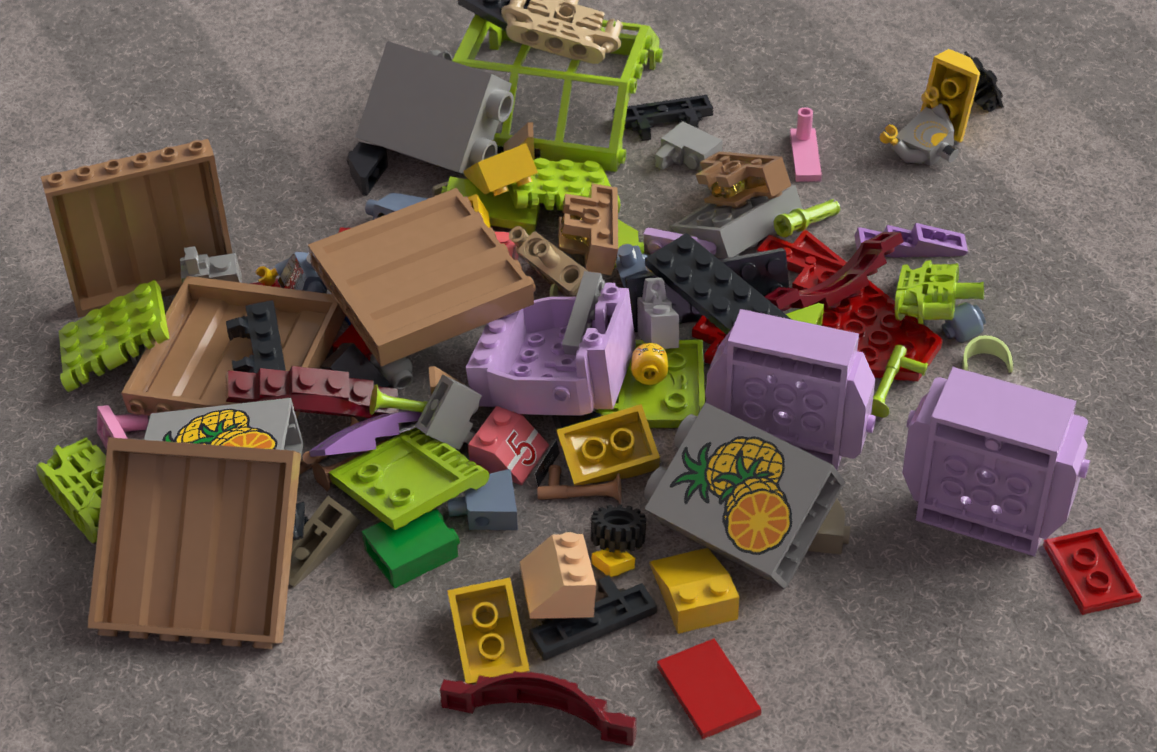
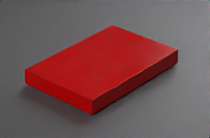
[1043,527,1142,615]
[657,638,762,739]

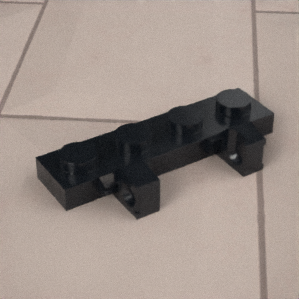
[612,94,713,141]
[226,300,286,373]
[529,575,657,661]

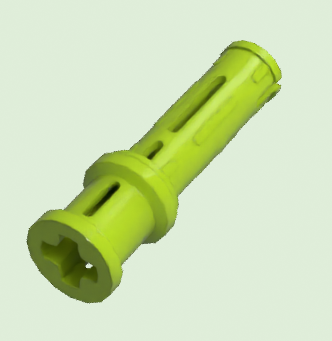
[774,199,840,237]

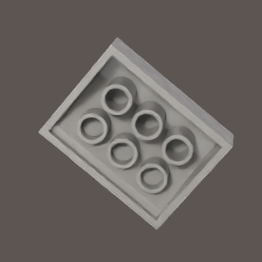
[671,185,803,259]

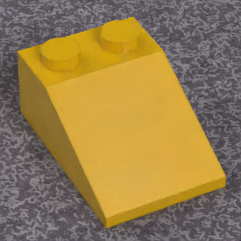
[463,143,538,196]
[557,404,660,486]
[649,548,739,634]
[447,577,530,684]

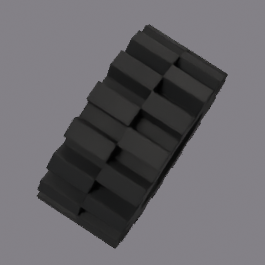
[590,504,646,553]

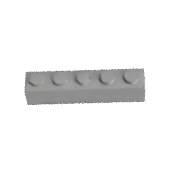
[562,271,605,355]

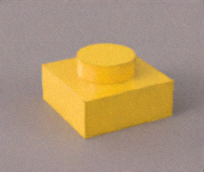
[591,548,635,577]

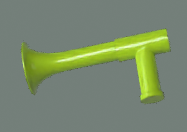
[871,345,928,418]
[370,385,428,415]

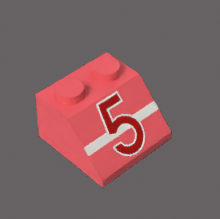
[468,406,549,485]

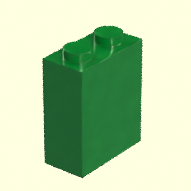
[362,509,460,589]

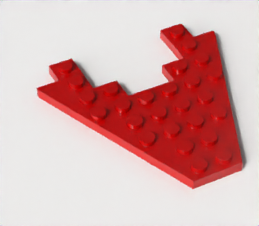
[692,230,943,381]

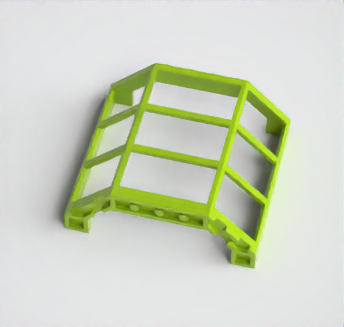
[452,14,663,172]

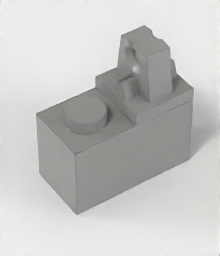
[655,121,723,172]
[180,246,242,283]
[637,278,679,349]
[416,374,482,450]

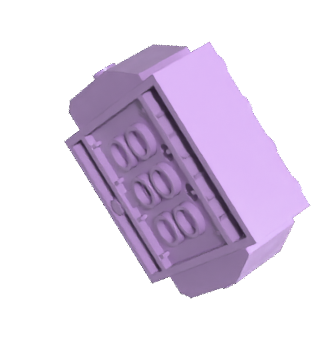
[466,283,636,416]
[705,309,876,470]
[902,367,1090,556]

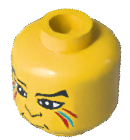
[631,343,668,385]

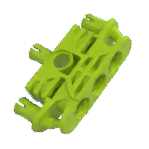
[895,260,984,325]
[36,437,106,543]

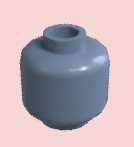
[942,302,986,343]

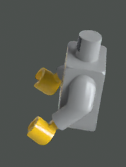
[880,87,959,166]

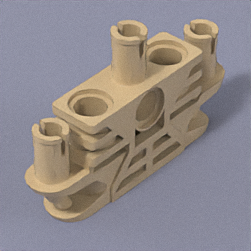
[501,0,623,64]
[509,226,601,297]

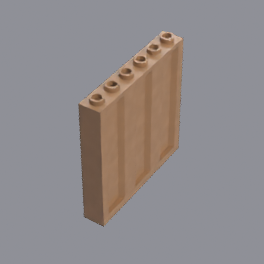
[41,139,232,318]
[308,188,536,367]
[121,276,346,418]
[87,437,301,649]

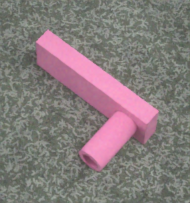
[790,107,822,182]
[97,405,149,450]

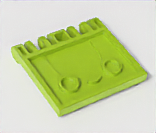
[507,158,620,213]
[59,279,170,392]
[596,340,705,428]
[329,427,490,530]

